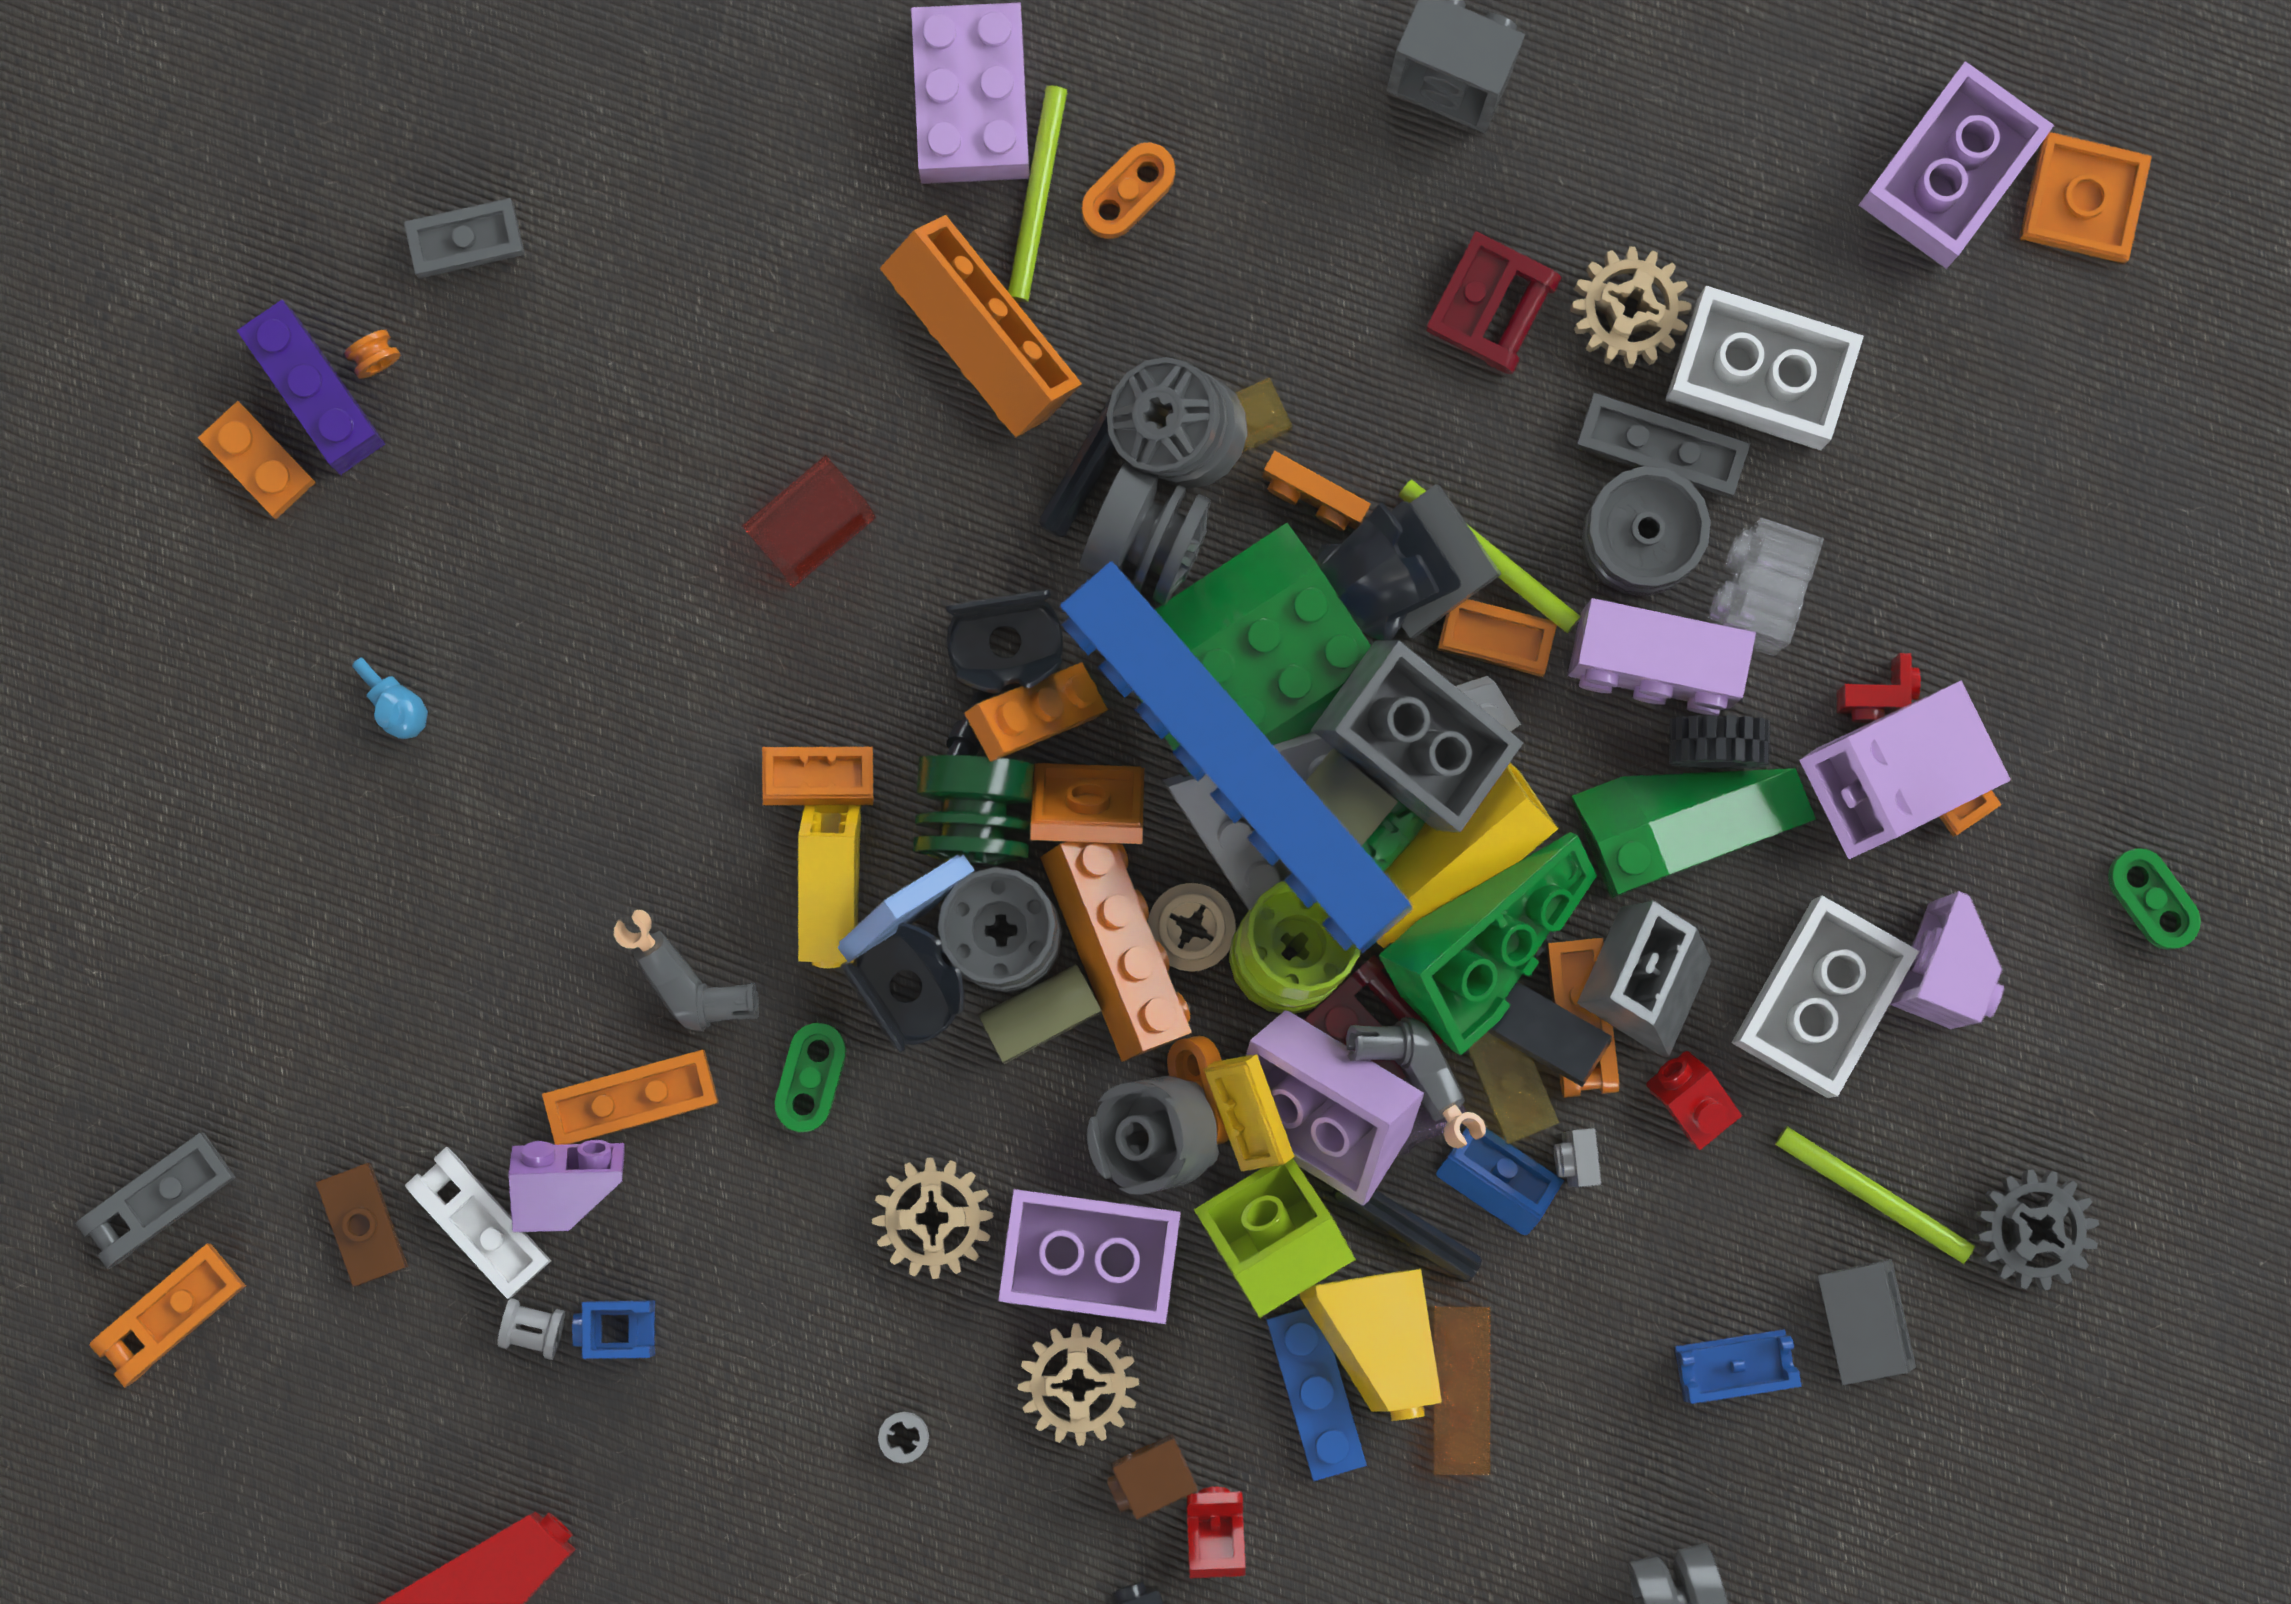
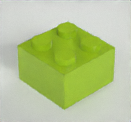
[1194,1159,1356,1318]

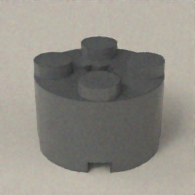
[1087,1076,1219,1195]

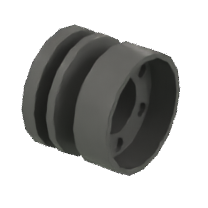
[1107,357,1248,489]
[1079,462,1211,606]
[938,867,1063,993]

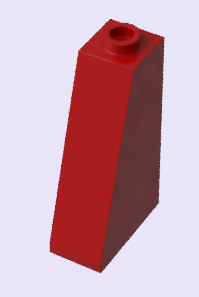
[379,1511,576,1604]

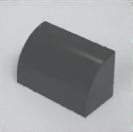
[1818,1259,1916,1385]

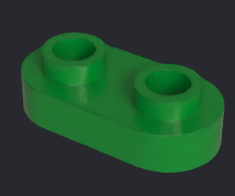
[2108,848,2201,950]
[775,1023,847,1132]

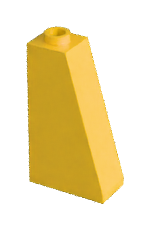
[1376,762,1558,948]

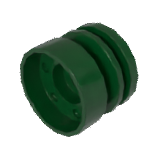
[913,755,1034,866]

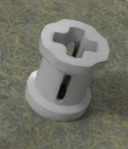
[498,1298,565,1360]

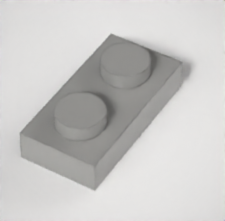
[1554,1128,1601,1187]

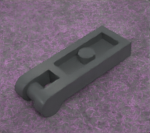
[75,1133,236,1270]

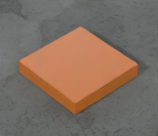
[2019,132,2152,264]
[1030,763,1145,844]

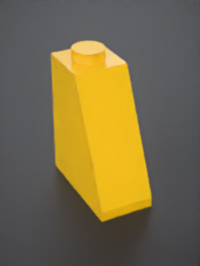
[798,805,861,968]
[1300,1269,1442,1421]

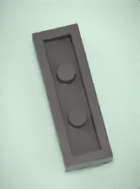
[1575,393,1750,498]

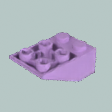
[1799,680,2011,859]

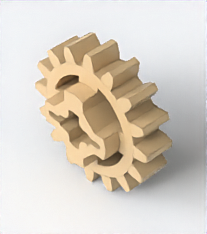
[1570,247,1691,368]
[872,1158,994,1279]
[1018,1323,1139,1446]

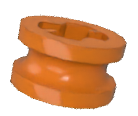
[344,330,401,379]

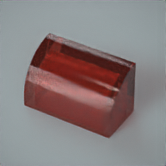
[742,455,876,588]

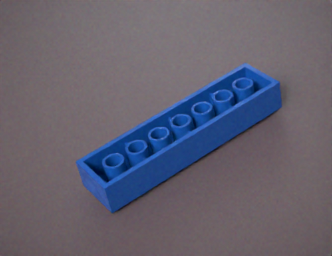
[1060,561,1413,953]

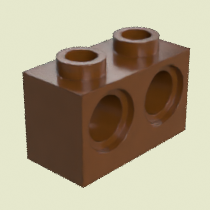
[1107,1433,1198,1520]

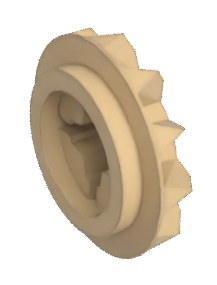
[1148,883,1236,972]

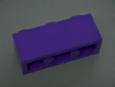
[237,299,385,475]

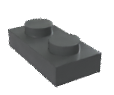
[404,198,525,279]

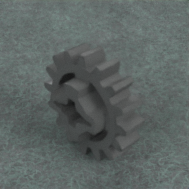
[1974,1170,2099,1290]

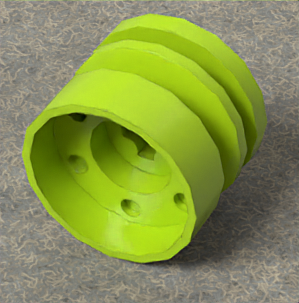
[1229,881,1360,1014]

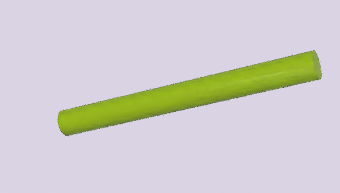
[1008,86,1067,302]
[1398,480,1581,634]
[1775,1126,1975,1264]

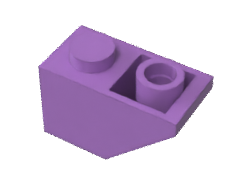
[509,1140,625,1232]

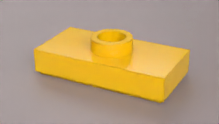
[1204,1054,1295,1171]

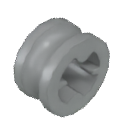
[878,1412,929,1463]

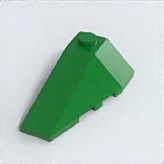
[1571,768,1816,899]
[1379,832,1597,1056]

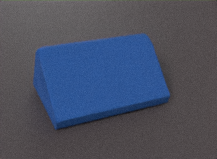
[1436,1127,1564,1235]

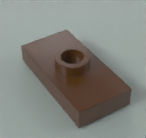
[315,1163,408,1287]

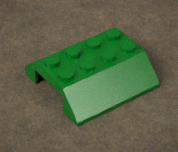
[1137,523,1371,775]

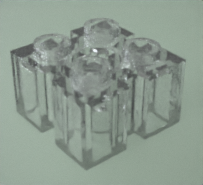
[1708,517,1824,657]

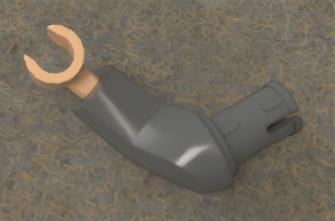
[614,910,759,1032]
[1346,1017,1486,1148]

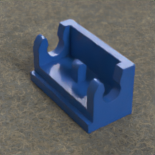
[1675,1329,1802,1404]

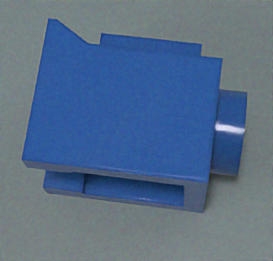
[572,1300,655,1359]

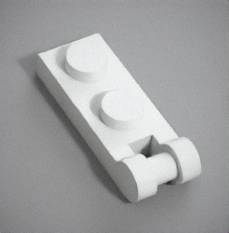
[405,1147,551,1299]

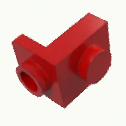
[1837,653,1921,723]
[1646,1051,1742,1150]
[1187,1487,1246,1578]

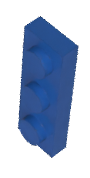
[1266,1308,1367,1481]

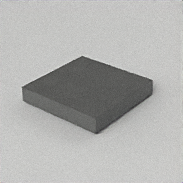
[1402,484,1502,638]

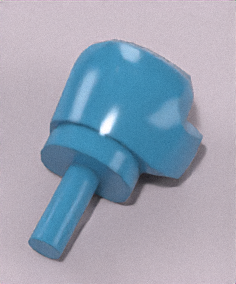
[352,657,428,739]

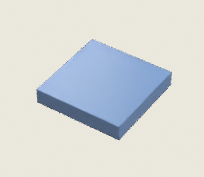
[838,854,975,963]

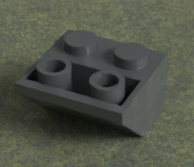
[1577,901,1712,1057]

